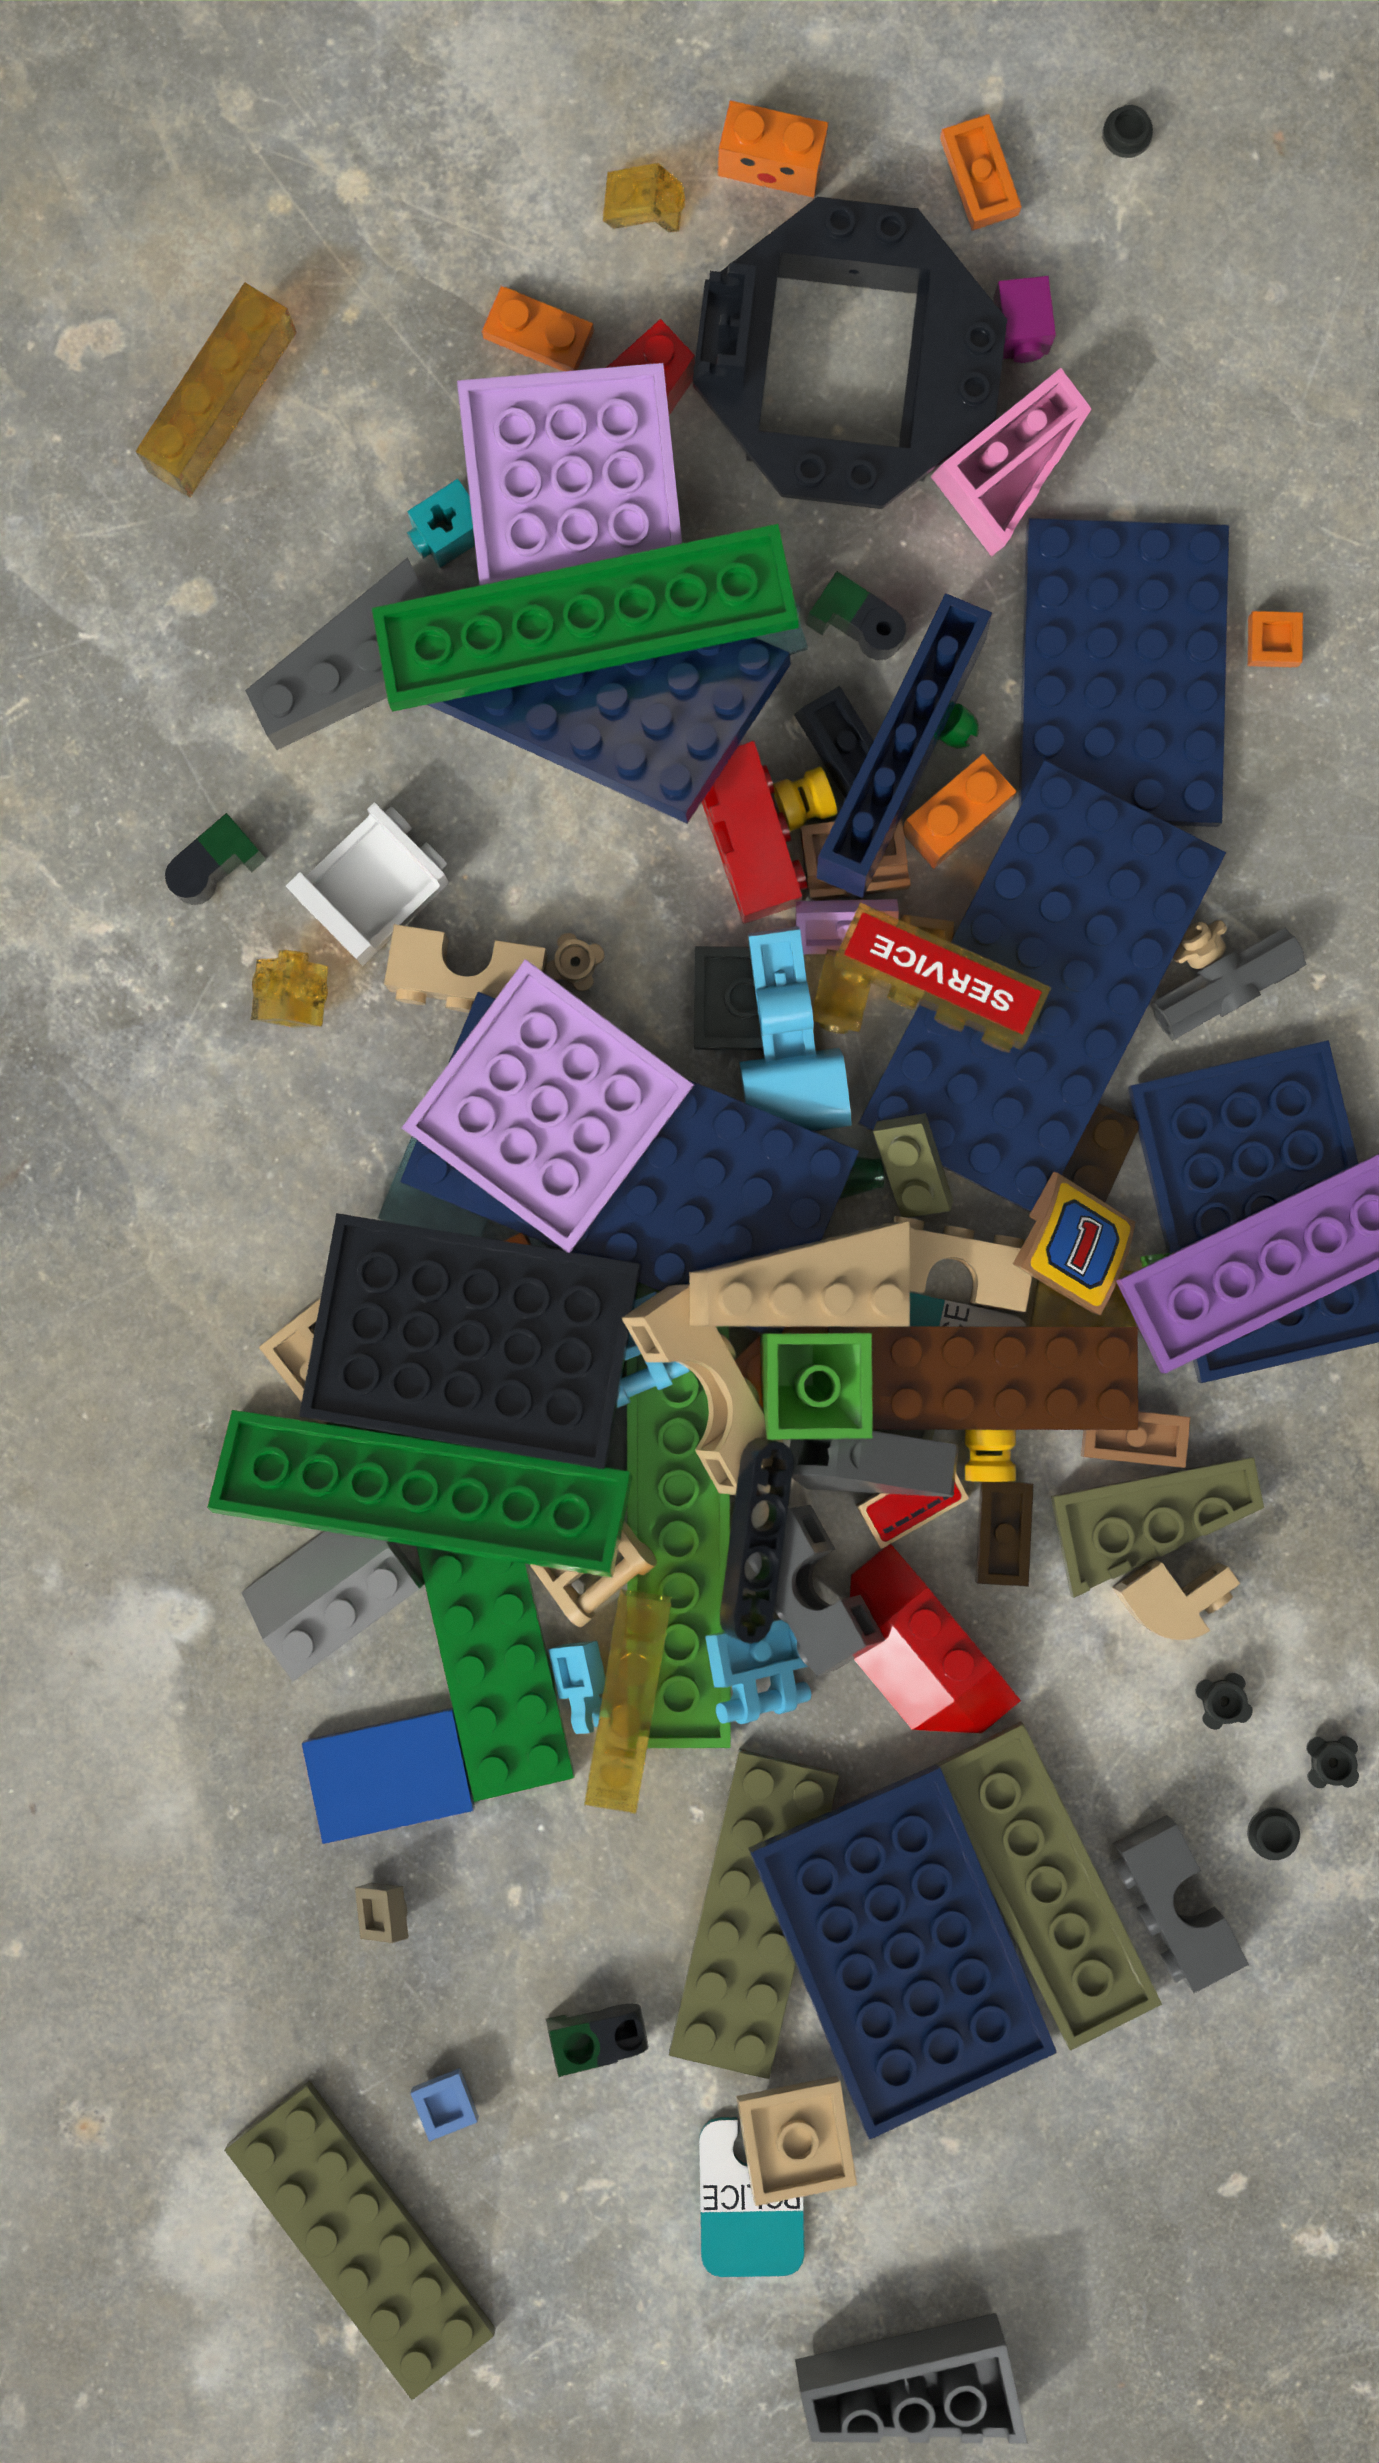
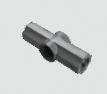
[1151,928,1307,1041]

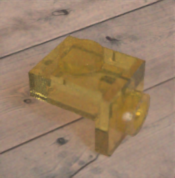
[603,163,685,233]
[812,948,875,1034]

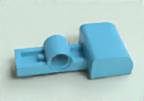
[739,926,852,1131]

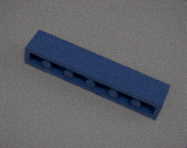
[816,593,992,898]

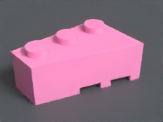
[931,368,1092,557]

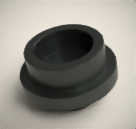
[1102,105,1153,158]
[1247,1807,1300,1860]

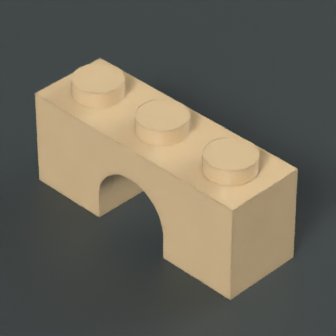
[384,924,548,1013]
[884,1216,1032,1313]

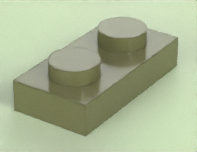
[873,1113,954,1218]

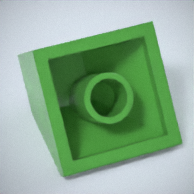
[760,1333,873,1439]

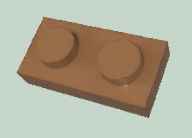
[1081,1411,1190,1468]

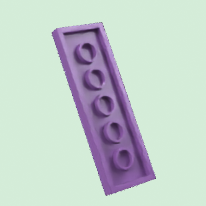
[1116,1153,1379,1374]

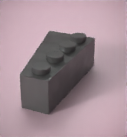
[245,557,427,750]
[795,2313,1028,2443]

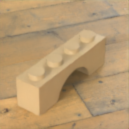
[622,1284,783,1495]

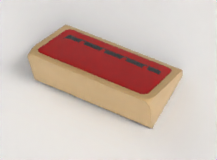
[855,1474,969,1549]

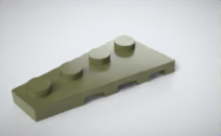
[1051,1457,1264,1598]

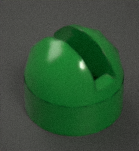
[939,703,979,749]

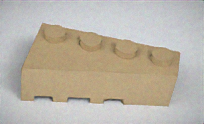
[690,1221,910,1326]

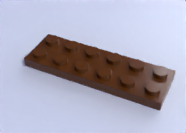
[828,1326,1138,1430]

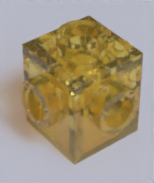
[251,950,328,1028]

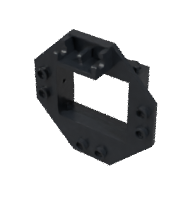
[693,197,1007,509]

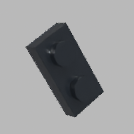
[794,686,874,799]

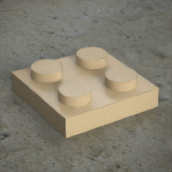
[736,2076,857,2206]

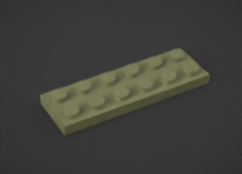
[932,1721,1162,2051]
[669,1749,839,2079]
[224,2080,496,2400]

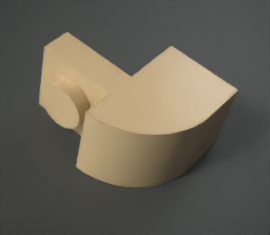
[1112,1559,1240,1640]

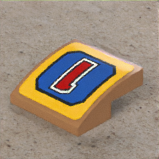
[1013,1172,1136,1316]

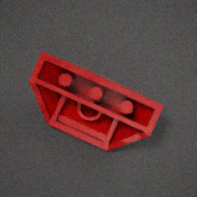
[849,1544,1021,1734]

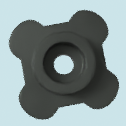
[1195,1672,1253,1730]
[1306,1736,1359,1789]

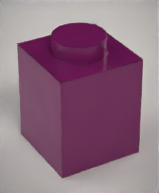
[993,276,1056,363]

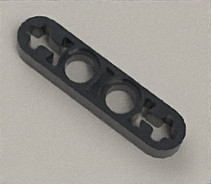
[720,1437,794,1644]

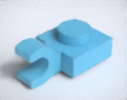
[548,1641,613,1734]

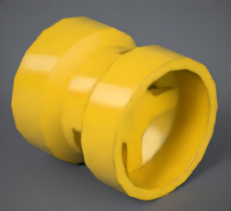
[773,766,837,832]
[965,1430,1016,1482]

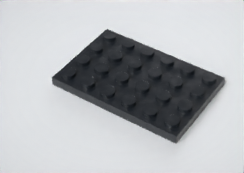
[299,1213,641,1470]

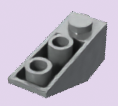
[789,1431,959,1497]

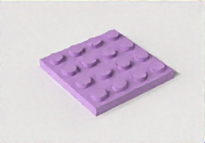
[457,363,682,586]
[402,959,694,1253]

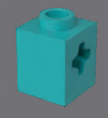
[407,478,475,568]

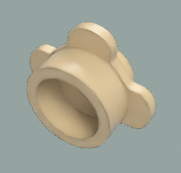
[1173,920,1227,969]
[546,933,604,991]

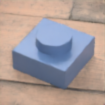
[410,2068,479,2142]

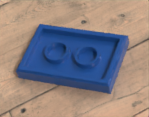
[302,1708,475,1844]

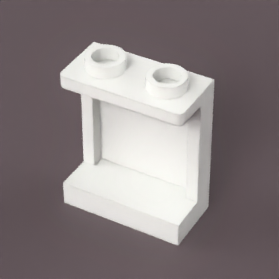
[286,802,449,966]

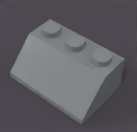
[241,1531,425,1682]

